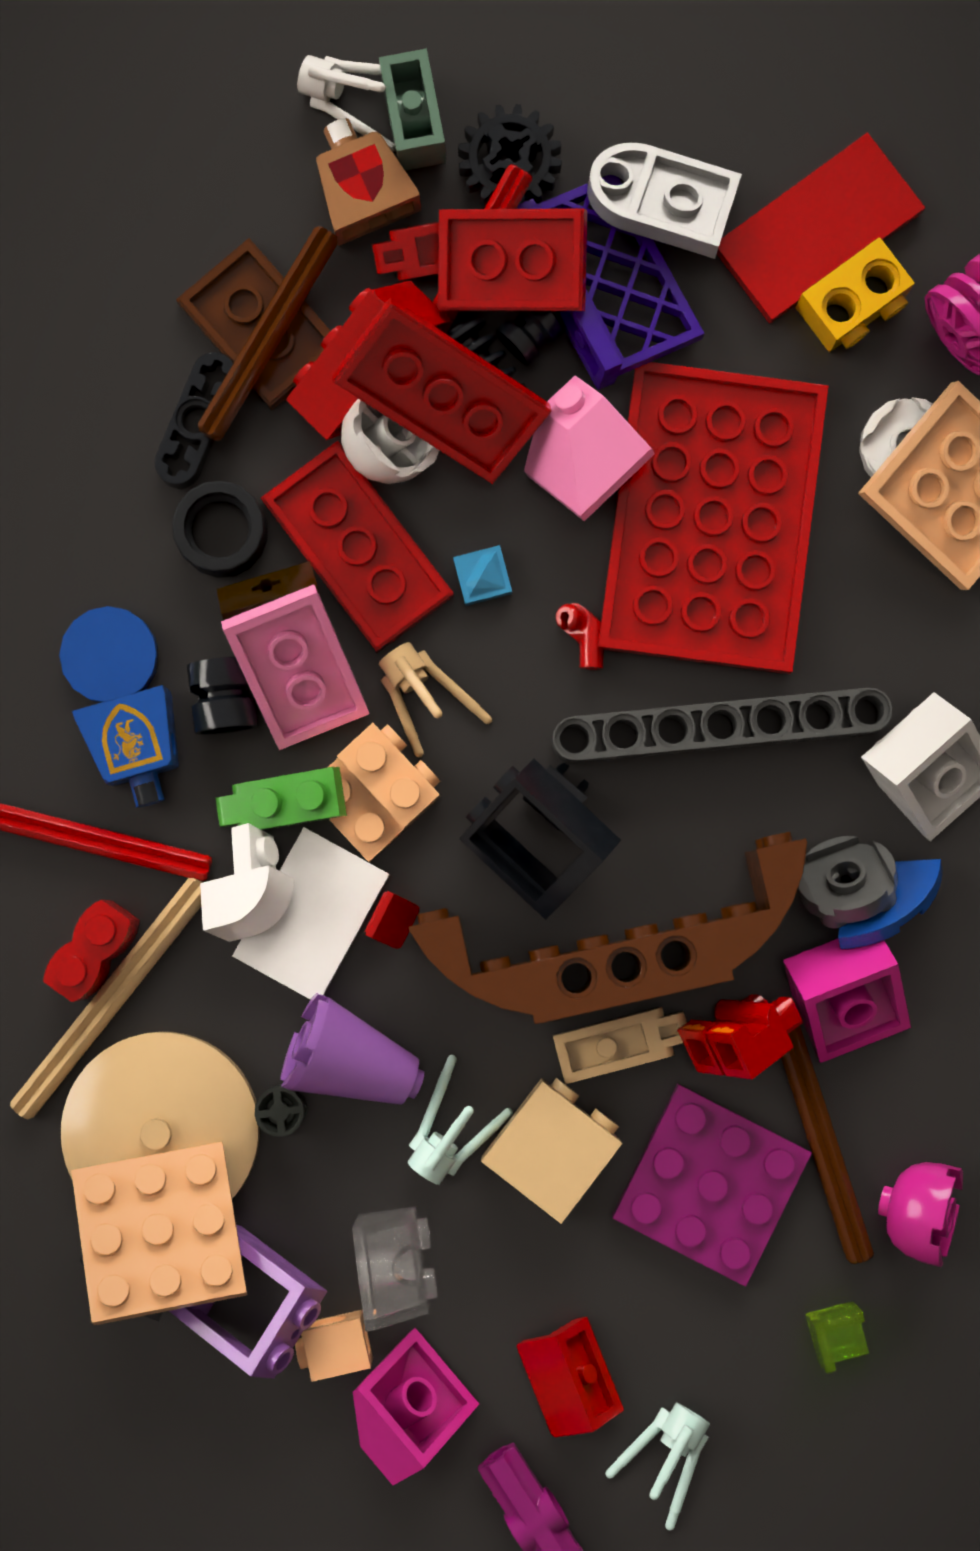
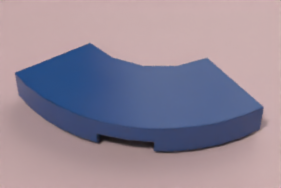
[838,859,943,949]

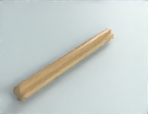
[10,878,203,1120]

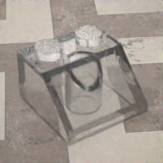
[352,1206,438,1332]

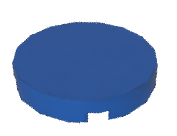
[59,606,158,703]

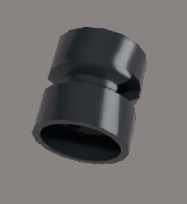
[187,657,258,735]

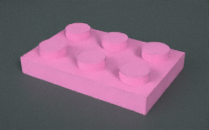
[221,584,369,750]

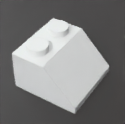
[861,693,980,841]

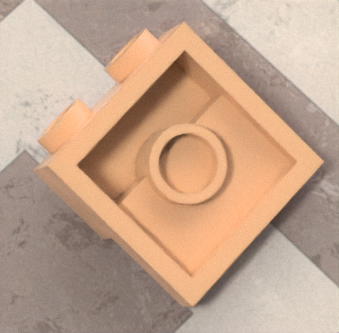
[327,723,441,863]

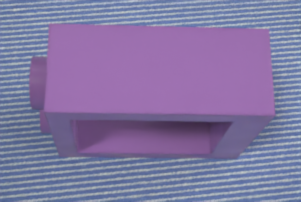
[169,1225,327,1378]

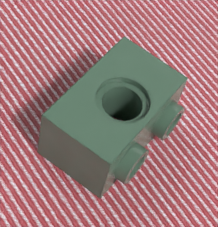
[379,48,446,171]

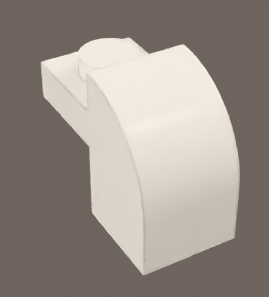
[200,823,294,942]

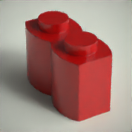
[43,900,140,1002]

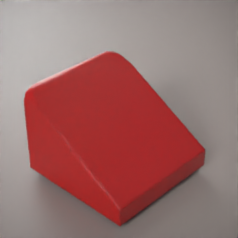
[364,890,420,949]

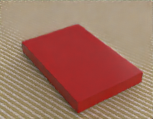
[438,208,587,311]

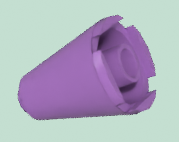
[280,993,424,1105]

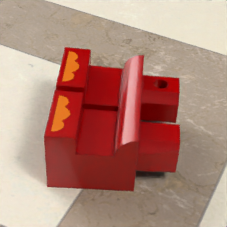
[677,994,803,1080]

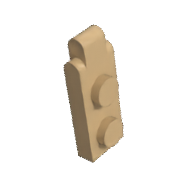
[552,1007,687,1084]

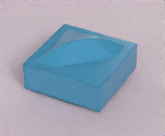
[453,545,512,606]

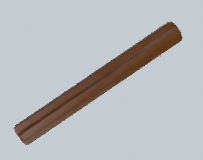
[198,226,337,441]
[781,1026,874,1264]

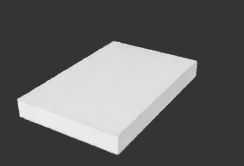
[232,827,390,1000]

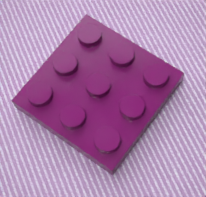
[612,1083,812,1287]

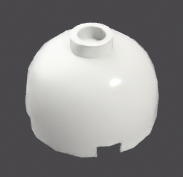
[341,399,440,484]

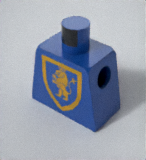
[72,685,179,808]

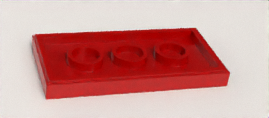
[717,132,925,324]
[332,297,552,484]
[261,441,454,653]

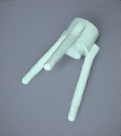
[408,1055,513,1185]
[605,1402,710,1531]

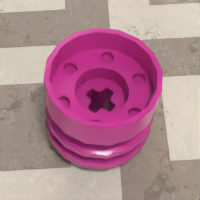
[924,254,980,375]

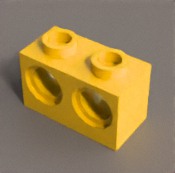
[795,237,915,353]

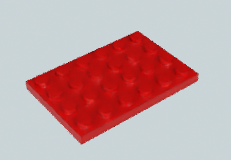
[598,362,829,675]

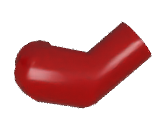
[555,603,604,670]

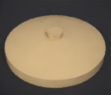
[61,1032,260,1199]

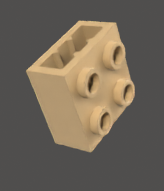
[481,1078,623,1224]

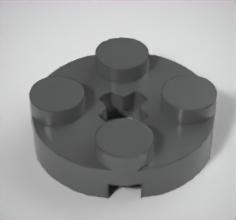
[798,836,898,928]

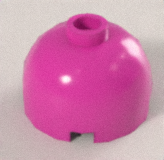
[878,1162,963,1267]

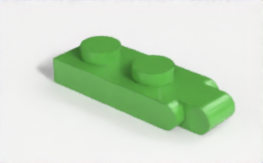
[215,767,347,830]

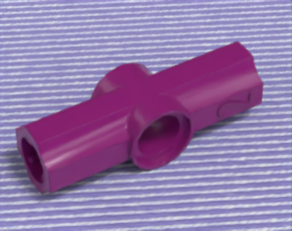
[478,1442,584,1551]

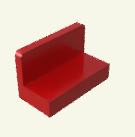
[517,1317,624,1437]

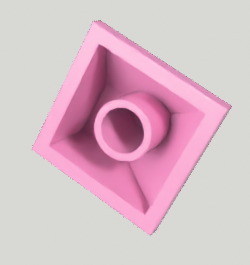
[524,375,655,521]

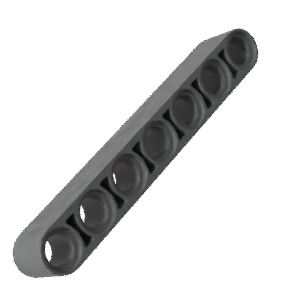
[551,688,893,764]

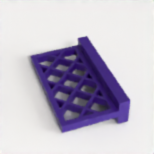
[516,175,705,390]

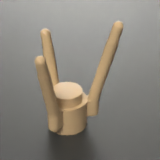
[379,642,492,758]

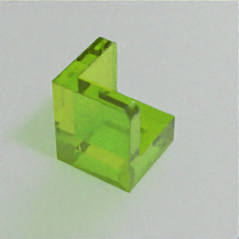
[805,1301,869,1373]

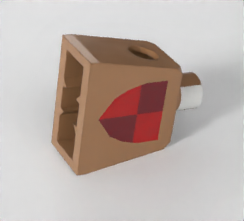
[316,118,421,246]

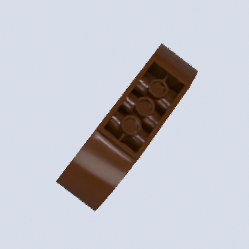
[409,832,807,1024]

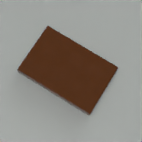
[176,238,331,411]

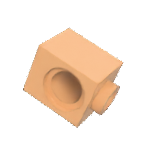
[295,1310,373,1382]

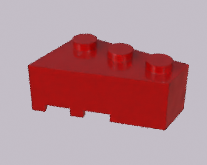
[286,280,451,440]

